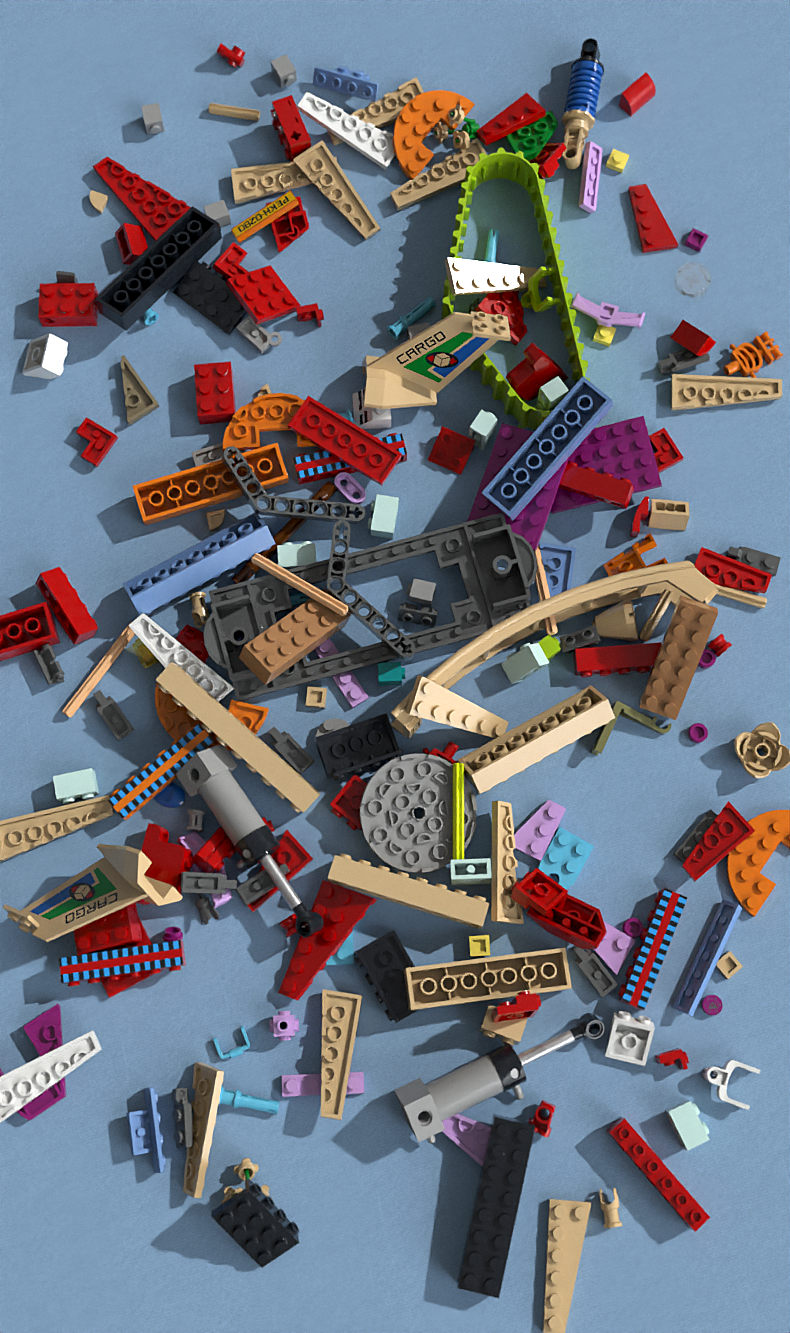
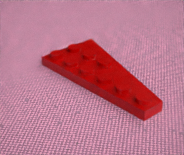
[93,157,191,241]
[278,880,377,1001]

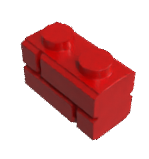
[193,827,236,873]

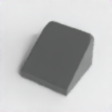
[56,271,78,283]

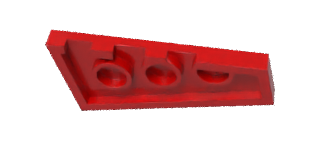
[476,92,546,146]
[628,184,678,253]

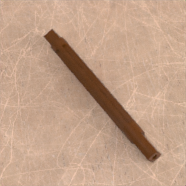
[232,481,337,584]

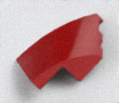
[265,196,310,253]

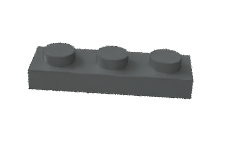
[673,809,718,864]

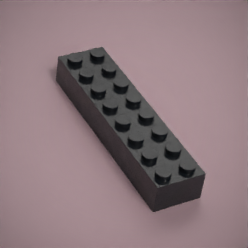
[95,206,222,331]
[457,1114,535,1298]

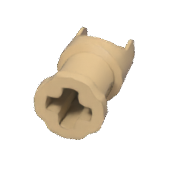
[189,592,209,628]
[599,1188,622,1228]

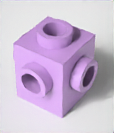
[270,1011,299,1041]

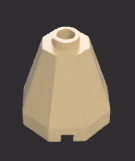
[592,599,639,641]

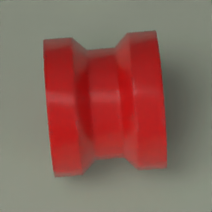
[708,634,732,657]
[279,913,297,938]

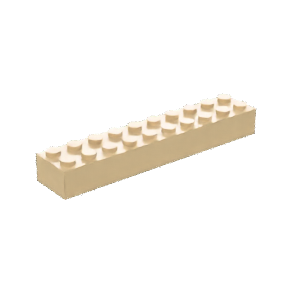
[156,662,321,813]

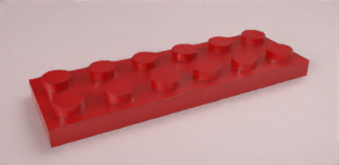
[288,396,402,486]

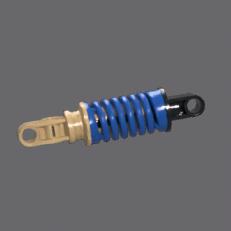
[562,38,604,169]

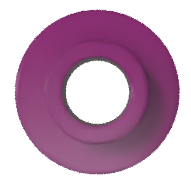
[163,927,183,942]

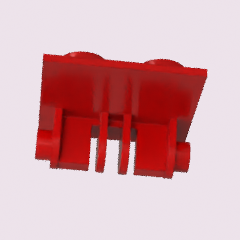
[428,426,476,475]
[175,624,209,664]

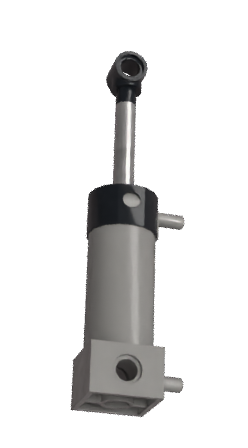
[176,744,324,938]
[394,1013,605,1143]

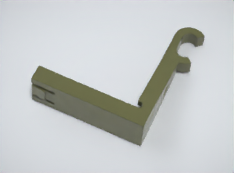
[590,701,671,756]

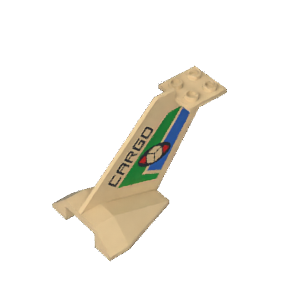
[362,312,511,409]
[2,844,183,942]

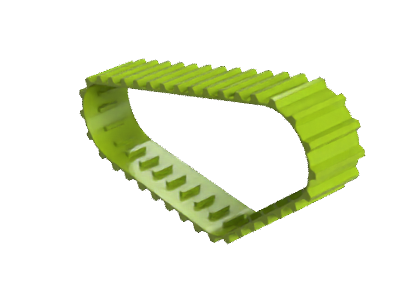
[441,148,590,430]

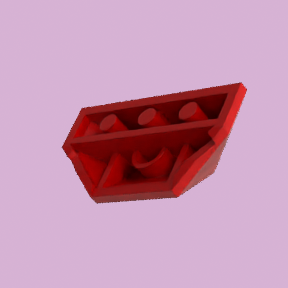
[527,894,607,949]

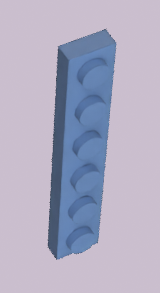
[673,900,742,1016]

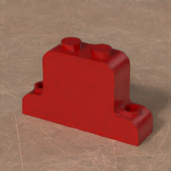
[506,342,568,401]
[135,823,193,905]

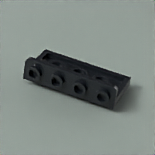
[173,260,246,335]
[314,713,403,781]
[354,930,418,1023]
[211,1179,299,1268]

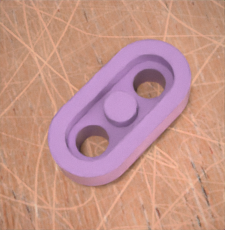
[334,472,366,505]

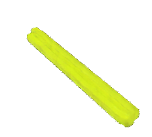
[453,763,464,860]

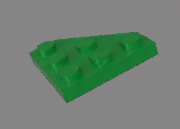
[505,111,558,161]

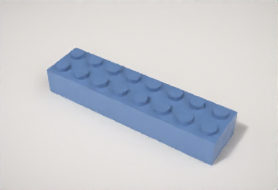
[482,376,614,521]
[122,513,276,615]

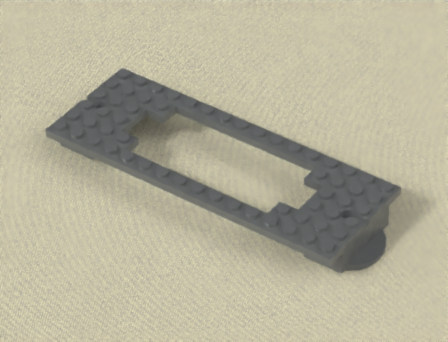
[203,512,537,701]

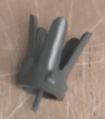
[195,894,220,925]

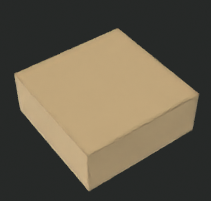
[306,687,327,709]
[715,951,743,980]

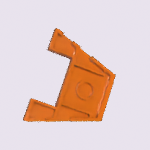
[603,533,668,576]

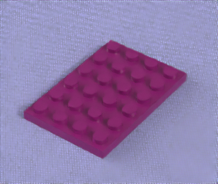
[551,416,662,514]
[467,423,569,551]

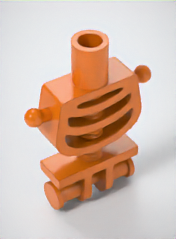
[723,332,783,378]

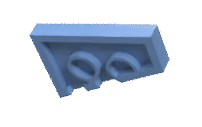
[539,542,576,597]

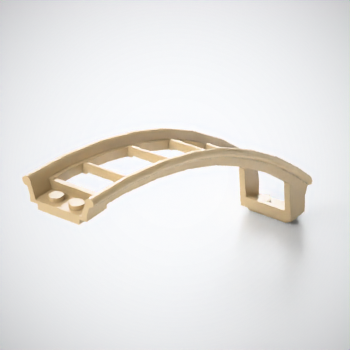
[391,560,719,739]

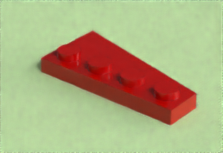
[694,547,772,593]
[682,801,755,882]
[240,830,313,913]

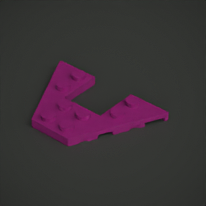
[0,1004,66,1121]

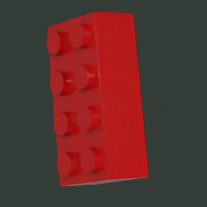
[0,602,60,661]

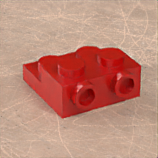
[529,143,567,179]
[330,774,367,831]
[510,868,568,916]
[491,991,541,1023]

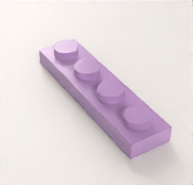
[578,141,602,214]
[314,638,369,709]
[282,1072,364,1097]

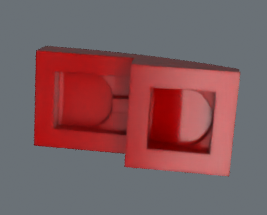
[629,496,649,538]

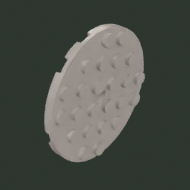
[360,753,477,873]

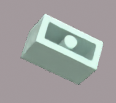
[536,376,569,411]
[468,410,497,450]
[368,494,399,539]
[277,541,317,570]
[501,643,549,684]
[53,768,99,804]
[450,858,491,885]
[665,1100,710,1151]

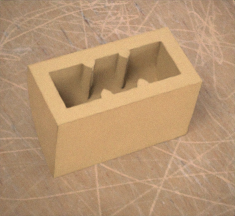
[648,499,689,531]

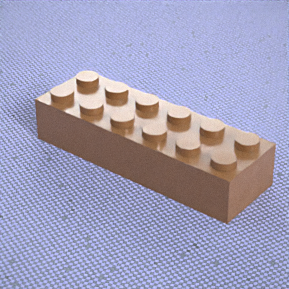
[239,588,351,685]
[639,595,718,720]

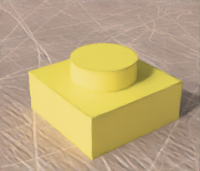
[606,149,629,173]
[593,324,616,347]
[469,935,490,957]

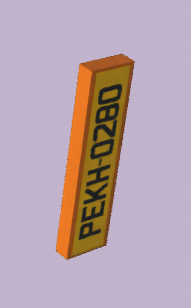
[231,190,299,243]

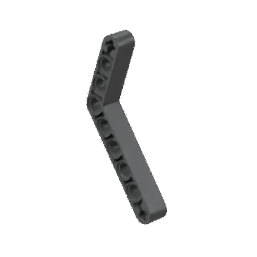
[222,446,365,524]
[327,520,416,661]

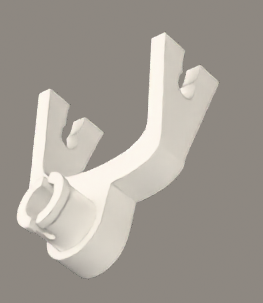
[703,1060,760,1110]

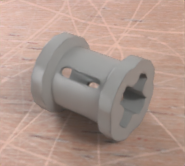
[186,809,205,832]

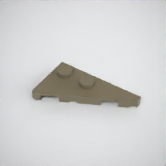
[121,355,160,425]

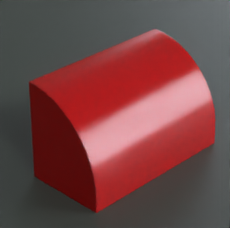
[618,72,656,117]
[115,223,148,265]
[670,320,716,356]

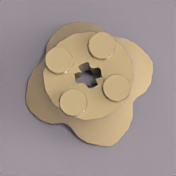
[734,722,790,778]

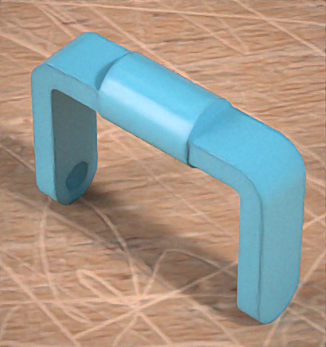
[213,1026,251,1059]

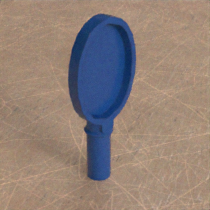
[154,782,185,808]

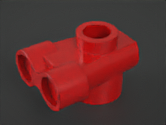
[217,43,246,68]
[528,1100,556,1138]

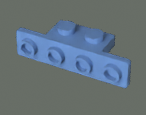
[313,66,379,102]
[126,1087,166,1173]

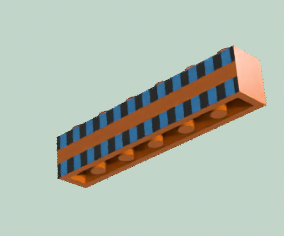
[108,724,217,820]

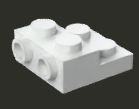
[605,1011,655,1066]

